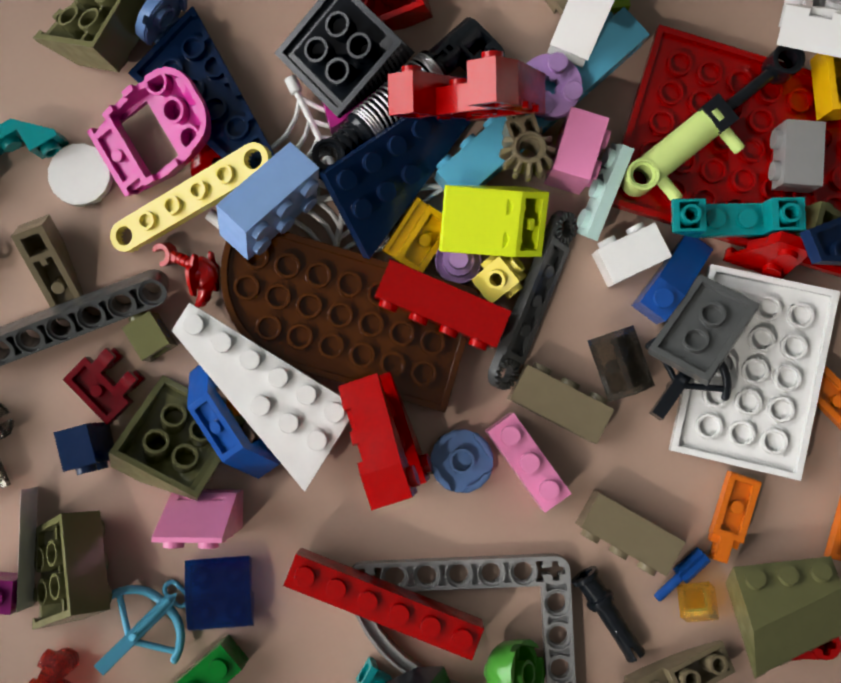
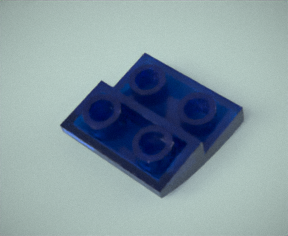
[185,555,254,631]

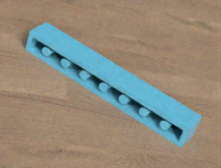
[435,7,650,190]

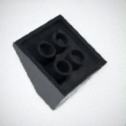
[275,0,415,118]

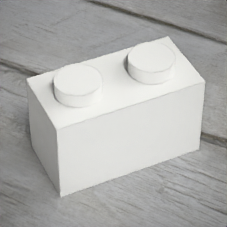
[591,222,672,288]

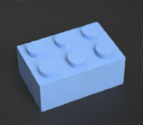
[216,142,320,260]

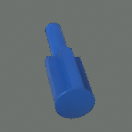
[654,547,711,601]

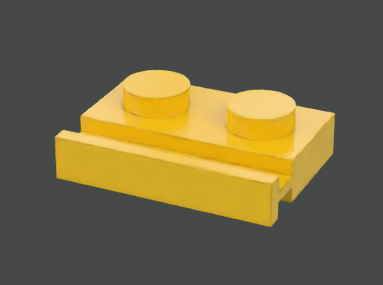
[382,197,442,273]

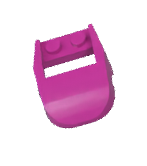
[87,67,211,197]

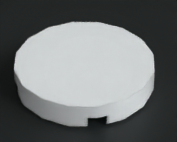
[48,143,113,207]

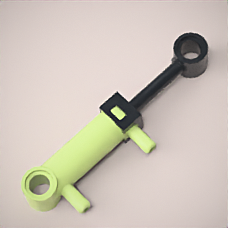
[621,46,805,201]

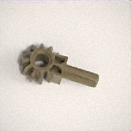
[499,114,556,182]

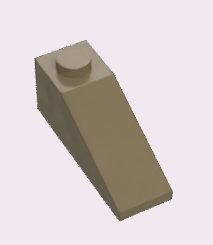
[11,214,89,321]

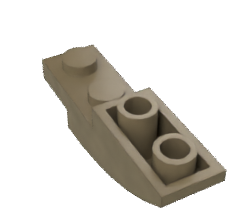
[623,640,736,683]

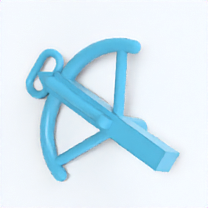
[94,579,191,676]

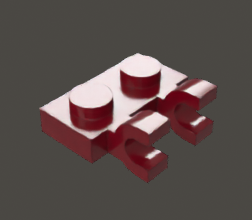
[63,348,146,425]

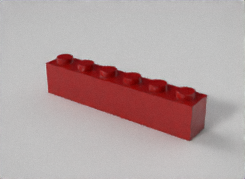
[283,548,484,661]

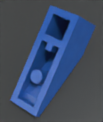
[631,236,713,324]

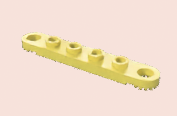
[110,142,273,252]

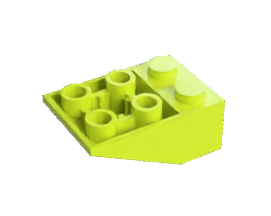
[439,185,549,257]

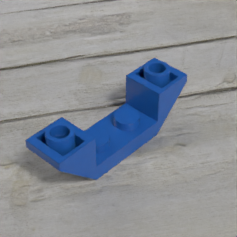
[187,365,281,479]

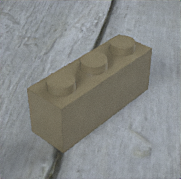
[507,362,615,444]
[575,490,686,577]

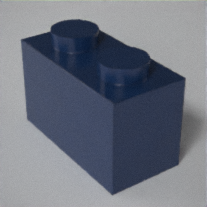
[53,422,114,475]

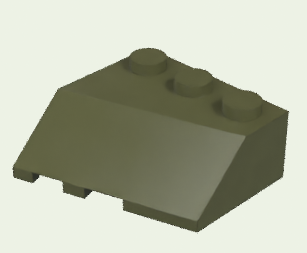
[33,0,146,72]
[32,510,112,630]
[725,556,841,679]

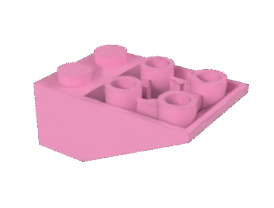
[151,489,243,549]

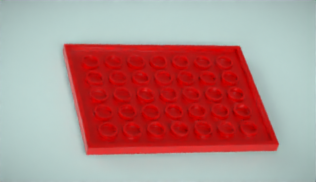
[611,24,841,278]

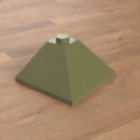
[108,375,246,501]

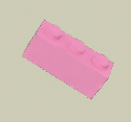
[485,412,572,513]

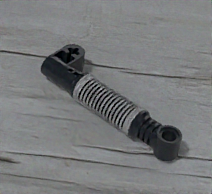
[312,17,505,180]

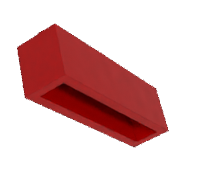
[374,259,512,351]

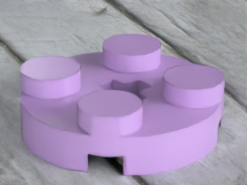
[526,52,583,121]

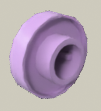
[435,249,482,284]

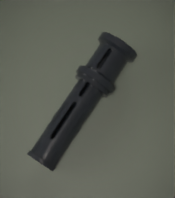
[572,566,645,663]

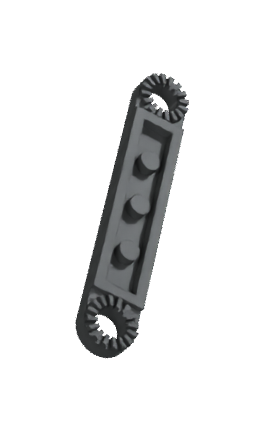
[488,211,578,390]

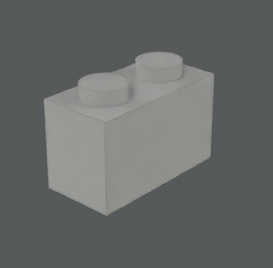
[768,119,826,193]

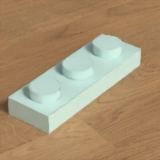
[576,143,634,241]

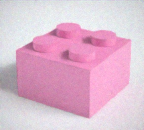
[544,106,611,195]

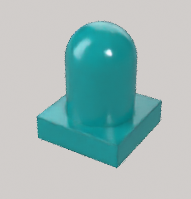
[356,656,392,683]

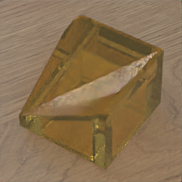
[677,581,719,622]

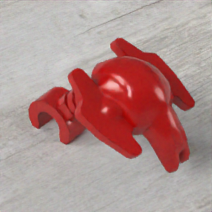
[152,242,219,308]

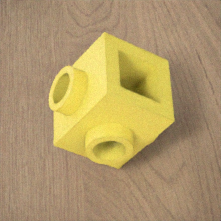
[471,255,527,303]

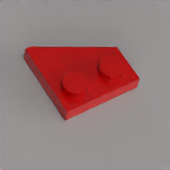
[723,231,808,279]

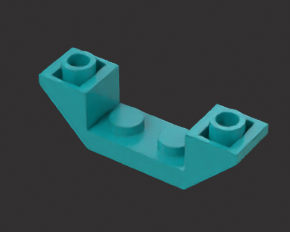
[0,118,69,159]
[671,197,806,238]

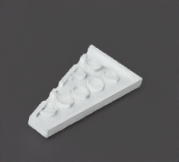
[171,303,349,492]

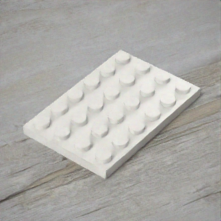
[669,264,840,481]

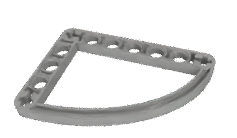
[352,553,576,683]

